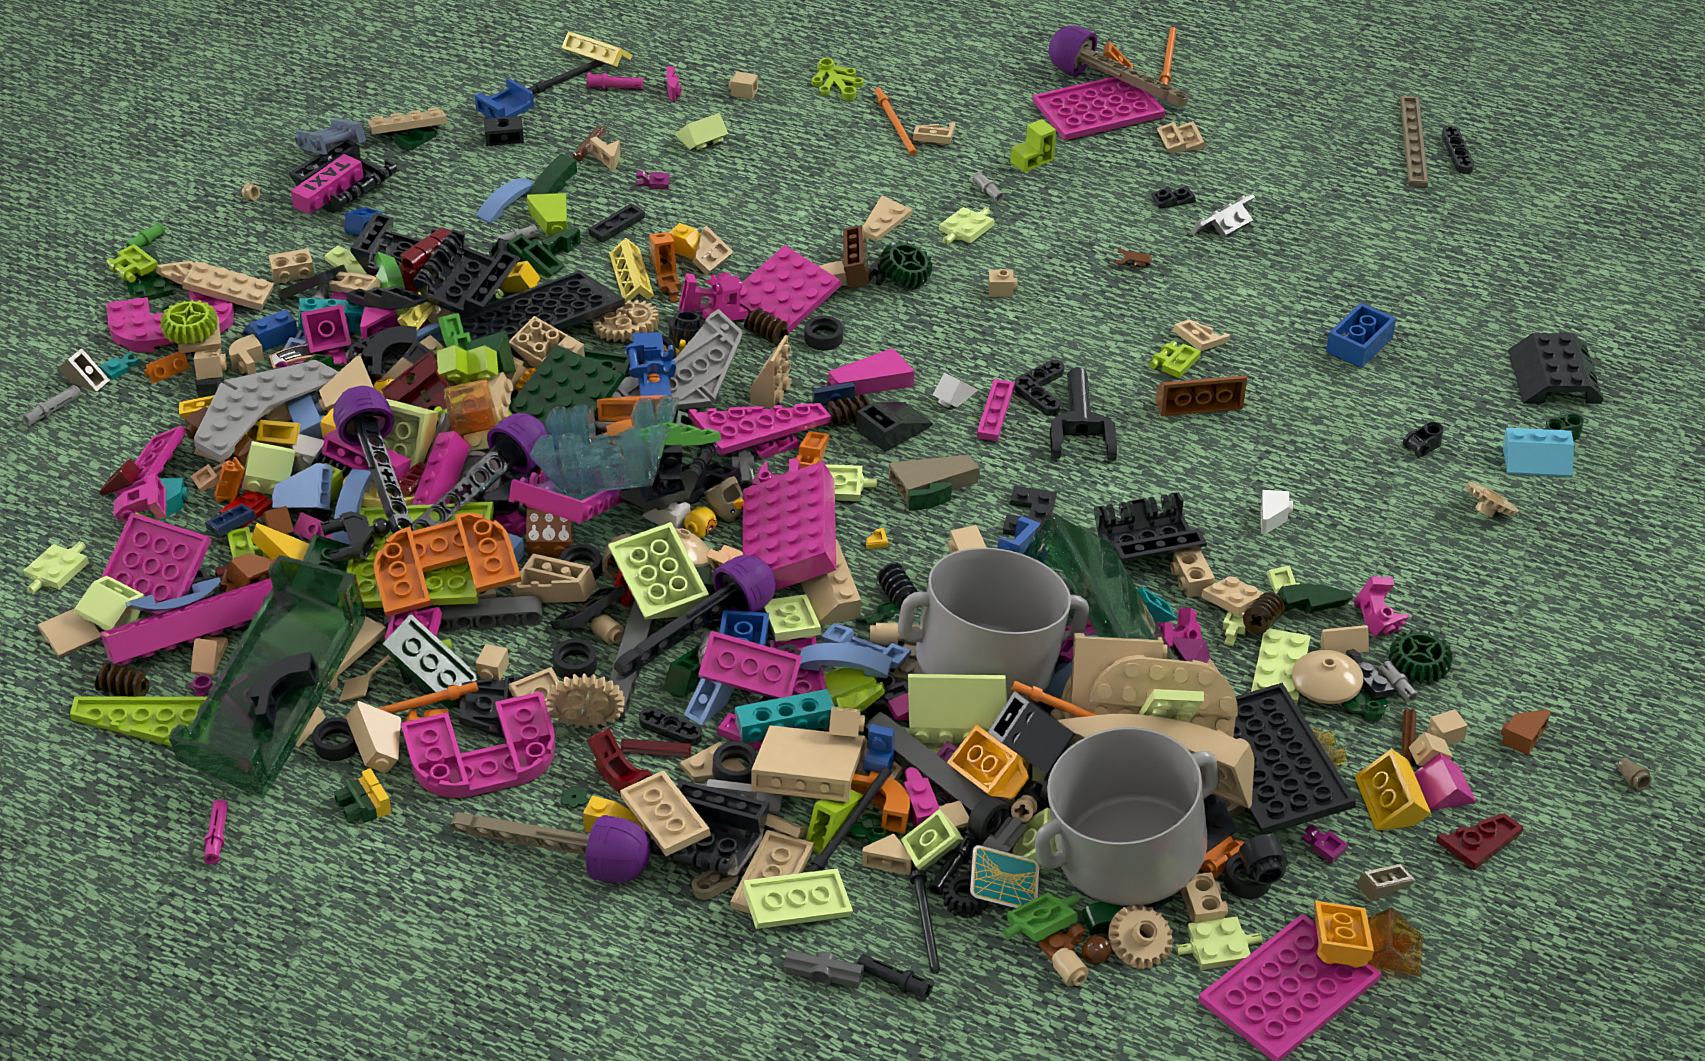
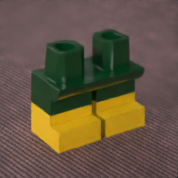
[334,768,391,823]

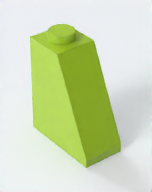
[527,193,567,236]
[806,789,863,854]

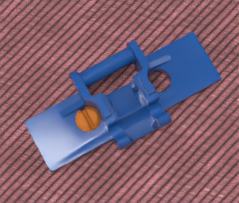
[626,332,676,401]

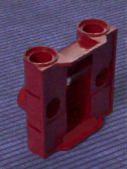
[399,227,451,294]
[381,352,463,425]

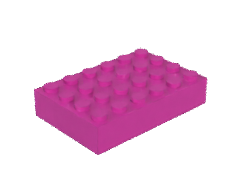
[743,461,837,591]

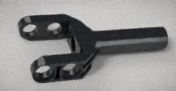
[1049,367,1117,460]

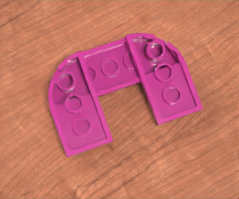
[106,291,234,352]
[401,692,555,798]

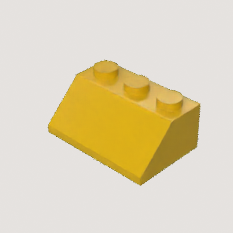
[1354,749,1431,831]

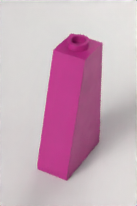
[827,348,914,395]

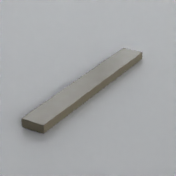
[1400,96,1428,187]

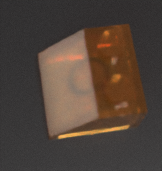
[444,379,498,436]
[1367,907,1424,976]

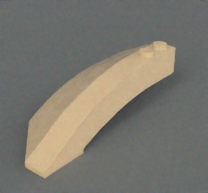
[1058,714,1254,809]

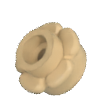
[242,183,260,201]

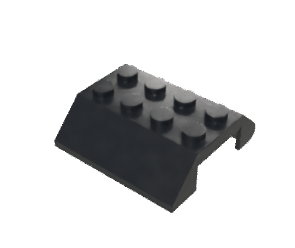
[289,139,398,213]
[350,212,436,277]
[412,230,520,316]
[1508,332,1603,404]
[619,442,717,511]
[1094,492,1207,564]
[645,780,770,875]

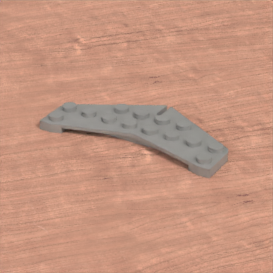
[610,309,742,411]
[194,360,339,462]

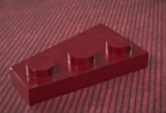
[1436,813,1523,870]

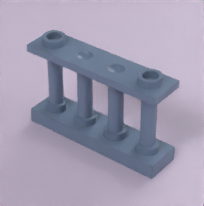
[295,117,366,155]

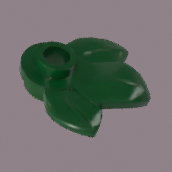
[856,602,899,626]
[1341,691,1388,721]
[849,813,896,845]

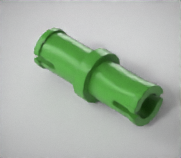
[126,222,165,248]

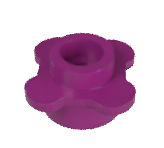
[189,674,217,697]

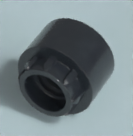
[668,311,704,349]
[1239,834,1288,885]

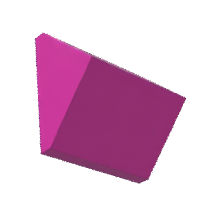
[301,304,352,353]
[360,307,398,340]
[1414,753,1476,810]

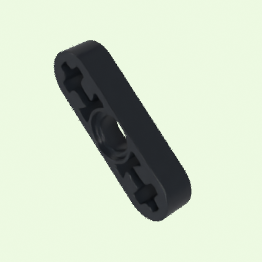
[639,708,702,746]

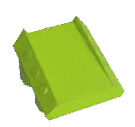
[824,667,876,707]
[836,682,885,713]

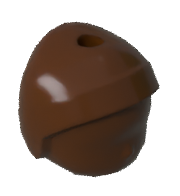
[1082,935,1112,965]

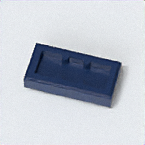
[812,382,855,407]
[205,504,256,537]

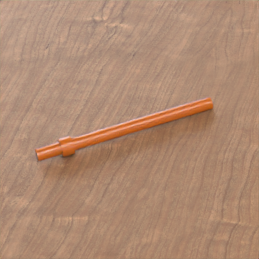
[1160,27,1177,85]
[874,87,917,155]
[1011,681,1097,717]
[343,682,478,718]

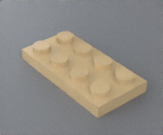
[368,107,447,134]
[182,261,274,311]
[620,770,710,856]
[730,830,814,914]

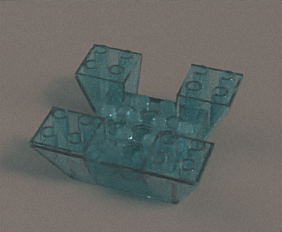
[530,396,679,494]

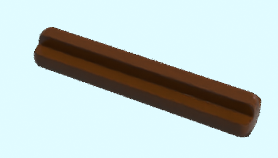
[572,125,606,161]
[1401,709,1416,766]

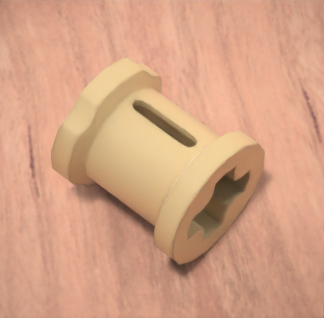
[1011,795,1038,822]

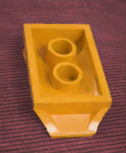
[947,724,1029,799]
[1314,901,1374,968]

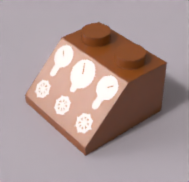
[526,507,575,558]

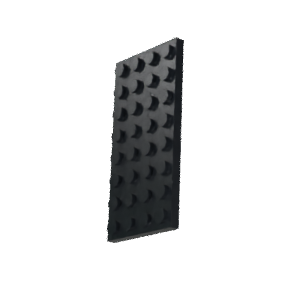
[459,270,625,350]
[1233,682,1356,835]

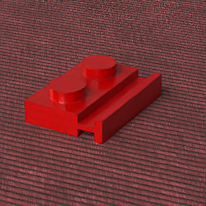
[219,490,273,528]

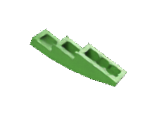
[374,252,406,319]
[438,313,476,392]
[631,422,721,446]

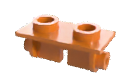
[144,351,190,384]
[214,457,245,503]
[1200,836,1244,878]

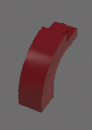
[586,728,652,795]

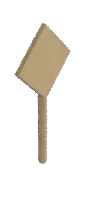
[339,655,391,702]

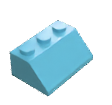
[1503,428,1574,477]

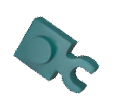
[100,352,140,380]

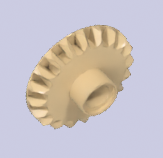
[1466,481,1519,517]
[1109,905,1174,969]

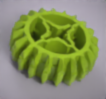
[160,299,218,345]

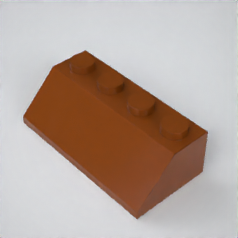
[1155,375,1247,416]

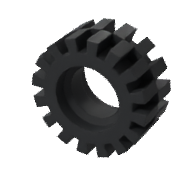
[943,871,988,918]

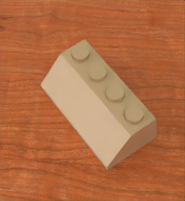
[800,540,861,626]

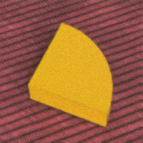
[866,528,888,550]

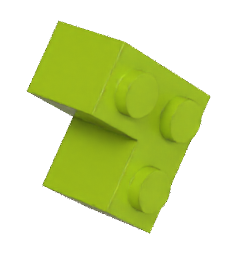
[1010,119,1056,172]
[437,345,498,387]

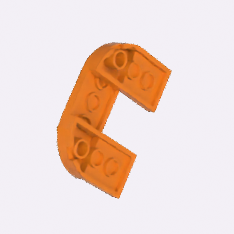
[374,513,522,617]

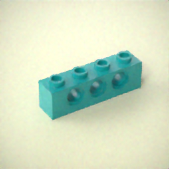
[298,298,374,333]
[735,689,835,743]

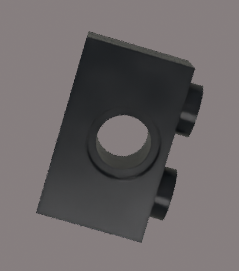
[484,116,524,146]

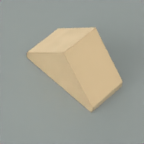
[862,834,912,875]

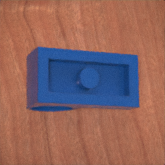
[344,207,383,236]
[863,724,895,773]

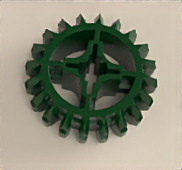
[879,240,933,289]
[1388,630,1453,685]

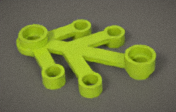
[812,58,864,101]

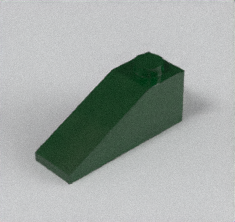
[663,646,701,697]

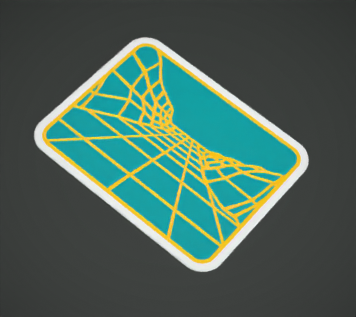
[970,845,1039,908]

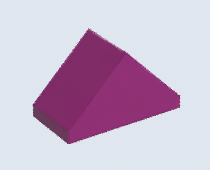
[1173,637,1210,663]

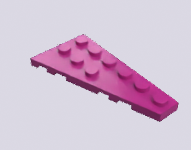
[688,403,831,455]

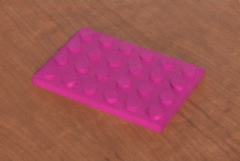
[1033,77,1166,141]
[1198,913,1381,1061]

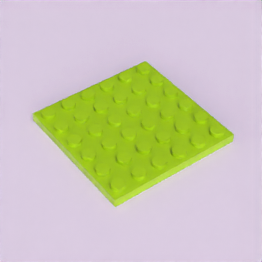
[340,502,494,609]

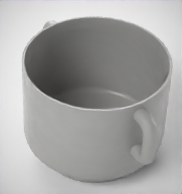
[898,548,1089,702]
[1034,727,1219,906]

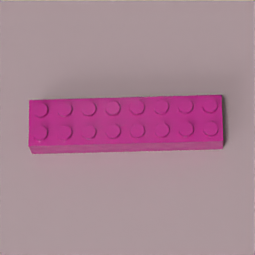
[100,576,295,665]

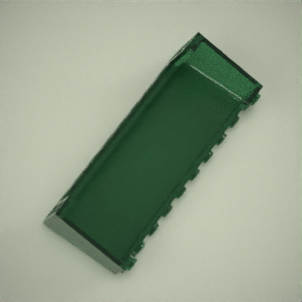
[1023,514,1177,660]
[169,555,366,798]

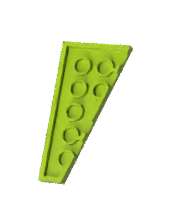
[70,697,217,755]

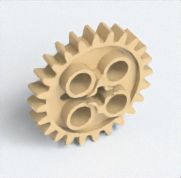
[593,300,660,342]
[546,674,625,728]

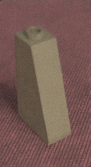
[889,455,980,504]

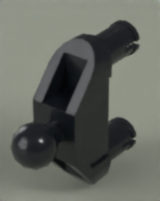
[466,468,530,517]
[320,511,390,565]

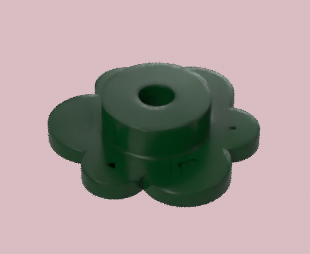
[560,786,587,808]

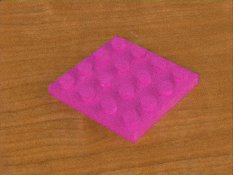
[729,245,842,333]
[101,512,212,615]

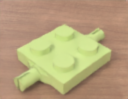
[939,207,994,245]
[825,464,877,501]
[23,541,89,594]
[1175,917,1263,970]

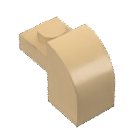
[229,334,264,375]

